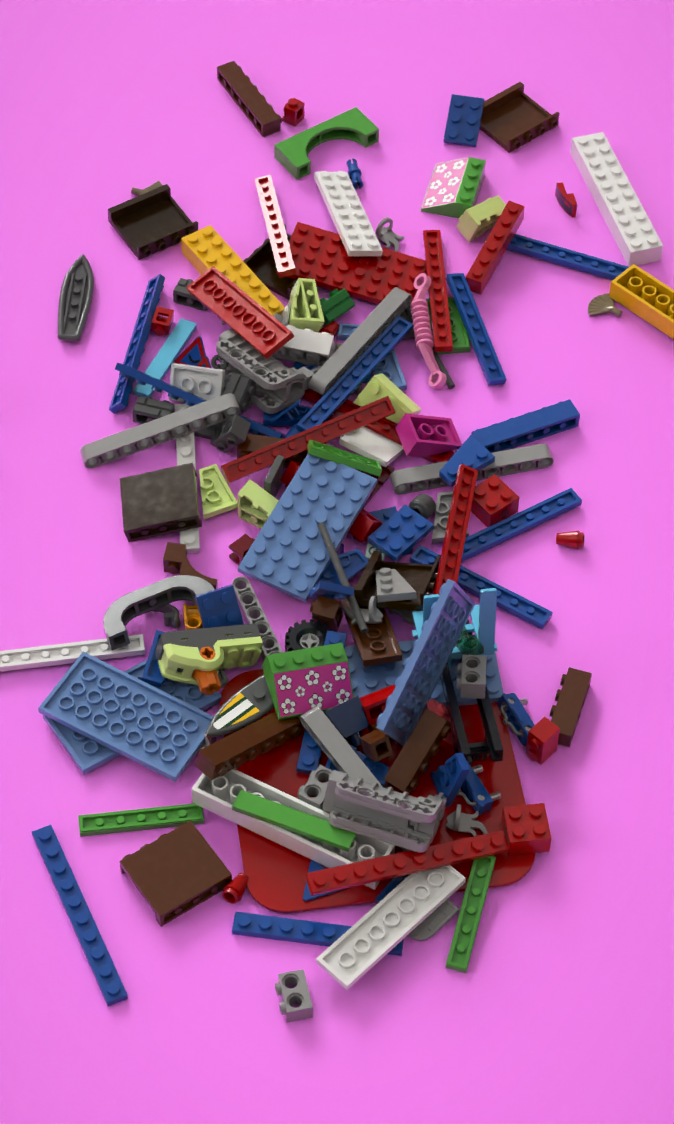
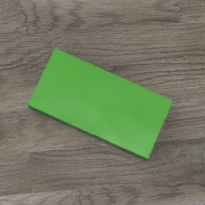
[426,297,470,354]
[307,440,382,477]

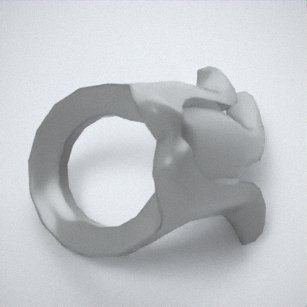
[375,217,404,252]
[342,596,383,625]
[446,804,488,837]

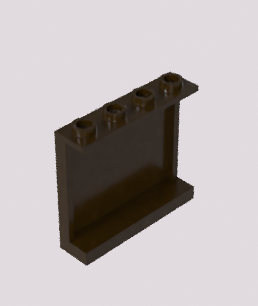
[108,184,198,260]
[243,224,298,300]
[120,463,202,542]
[354,551,441,611]

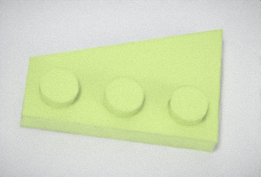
[199,464,238,519]

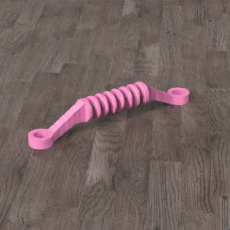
[410,273,447,389]

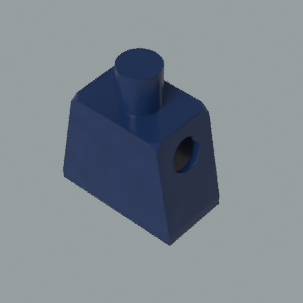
[324,696,368,748]

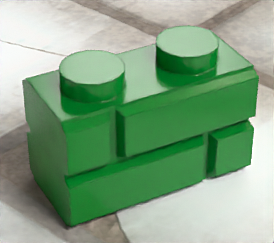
[320,288,355,327]

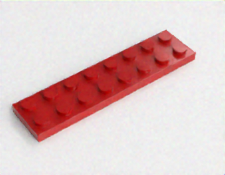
[186,266,294,359]

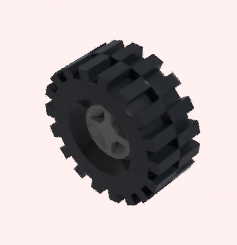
[285,619,332,652]

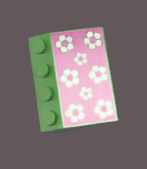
[421,157,486,218]
[262,643,354,720]

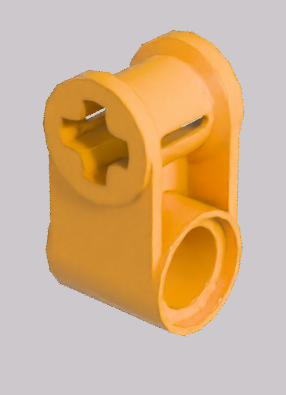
[183,604,202,630]

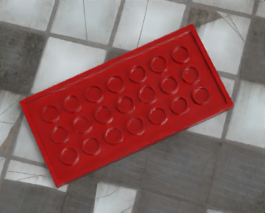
[277,222,426,305]

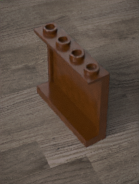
[480,82,559,153]
[119,820,232,927]

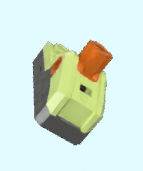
[155,623,263,695]

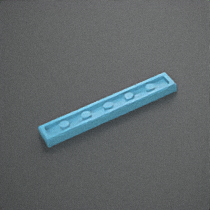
[133,318,197,397]

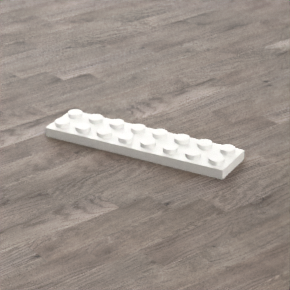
[314,171,383,256]
[316,865,466,990]

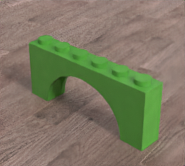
[274,107,379,180]

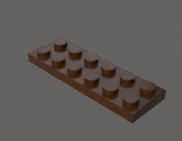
[339,585,402,667]

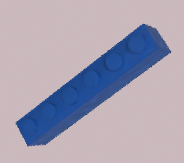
[471,399,580,453]

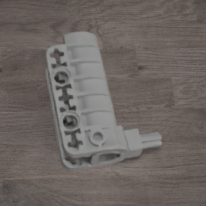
[216,329,322,414]
[322,770,447,852]

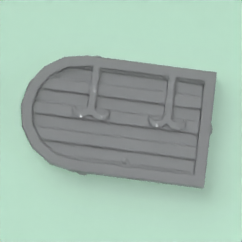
[407,899,459,941]

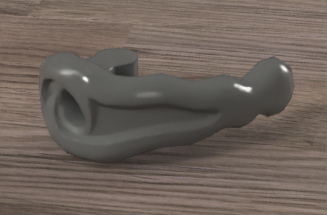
[152,604,180,629]

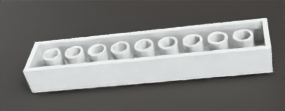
[570,132,663,267]
[191,769,395,890]

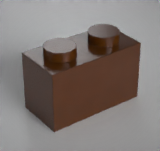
[310,595,343,632]

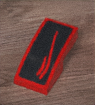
[555,182,577,218]

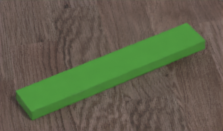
[232,790,357,852]
[78,803,204,837]
[445,856,496,973]

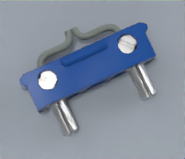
[497,693,535,746]
[457,765,501,816]

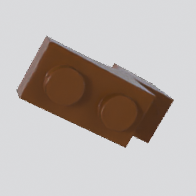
[163,542,218,589]
[360,722,394,762]

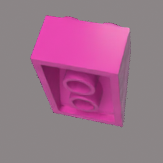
[395,413,462,458]

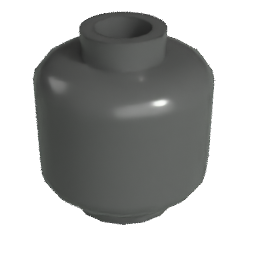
[408,494,436,519]

